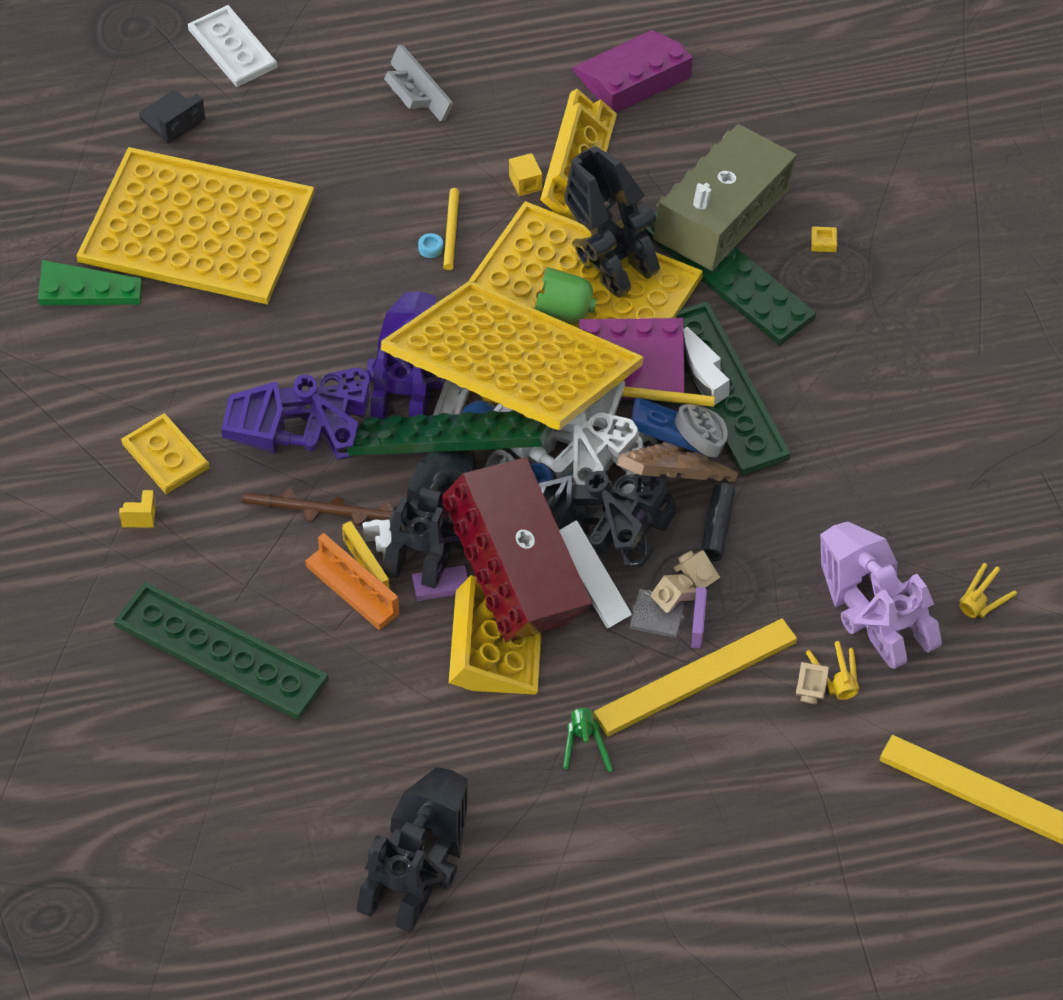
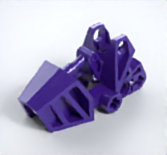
[366,292,446,419]
[222,368,370,460]

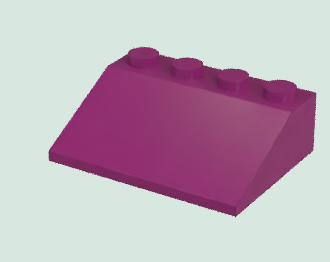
[573,30,693,113]
[579,318,684,400]

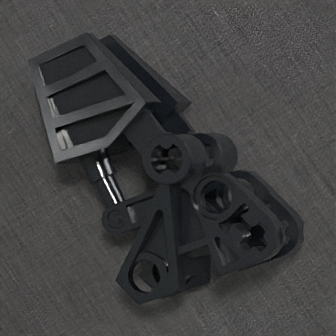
[564,146,660,298]
[383,450,476,589]
[539,471,677,568]
[357,767,468,932]

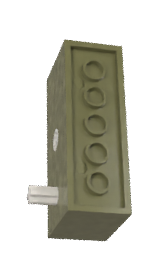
[653,124,797,271]

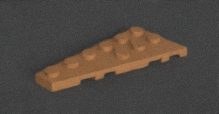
[616,442,739,482]

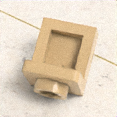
[673,550,720,588]
[651,574,696,613]
[796,662,829,704]

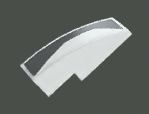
[683,327,730,405]

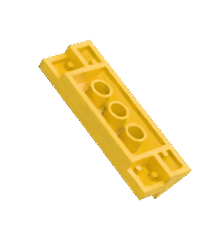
[540,89,617,221]

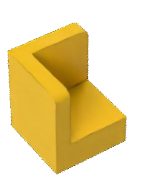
[509,153,542,196]
[119,490,156,528]

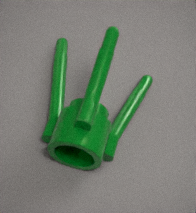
[563,708,613,773]

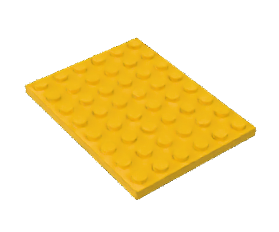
[76,147,315,305]
[469,201,703,328]
[381,281,643,430]

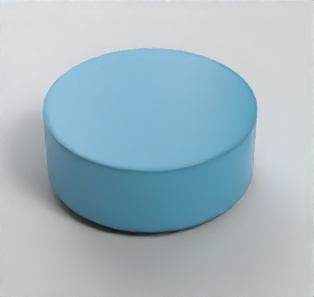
[418,233,443,258]

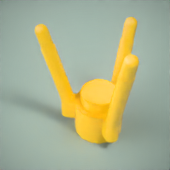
[959,563,1017,618]
[806,641,859,700]

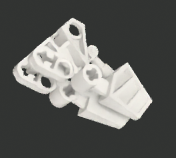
[493,404,644,485]

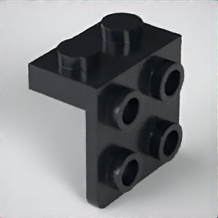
[139,91,206,143]

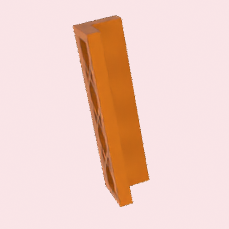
[305,533,399,631]

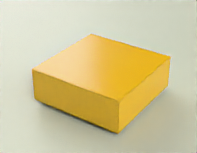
[811,227,837,252]

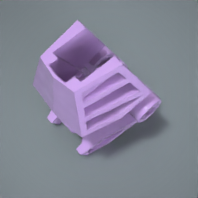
[820,522,942,669]

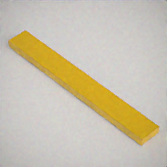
[594,618,797,737]
[880,735,1063,845]

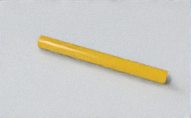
[443,188,459,270]
[622,386,715,407]

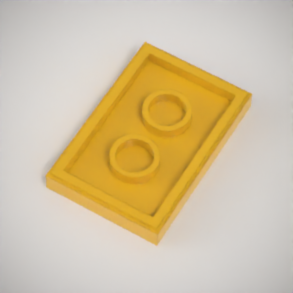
[121,413,210,494]

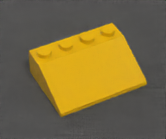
[449,575,541,695]

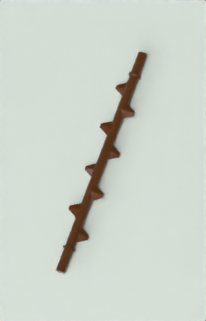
[242,488,393,526]

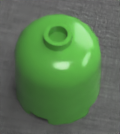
[535,267,597,325]

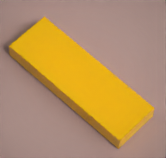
[342,521,390,589]

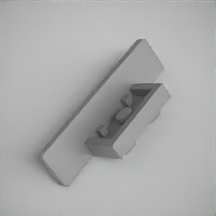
[384,45,453,121]

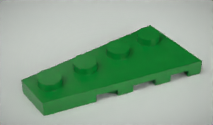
[38,260,142,305]

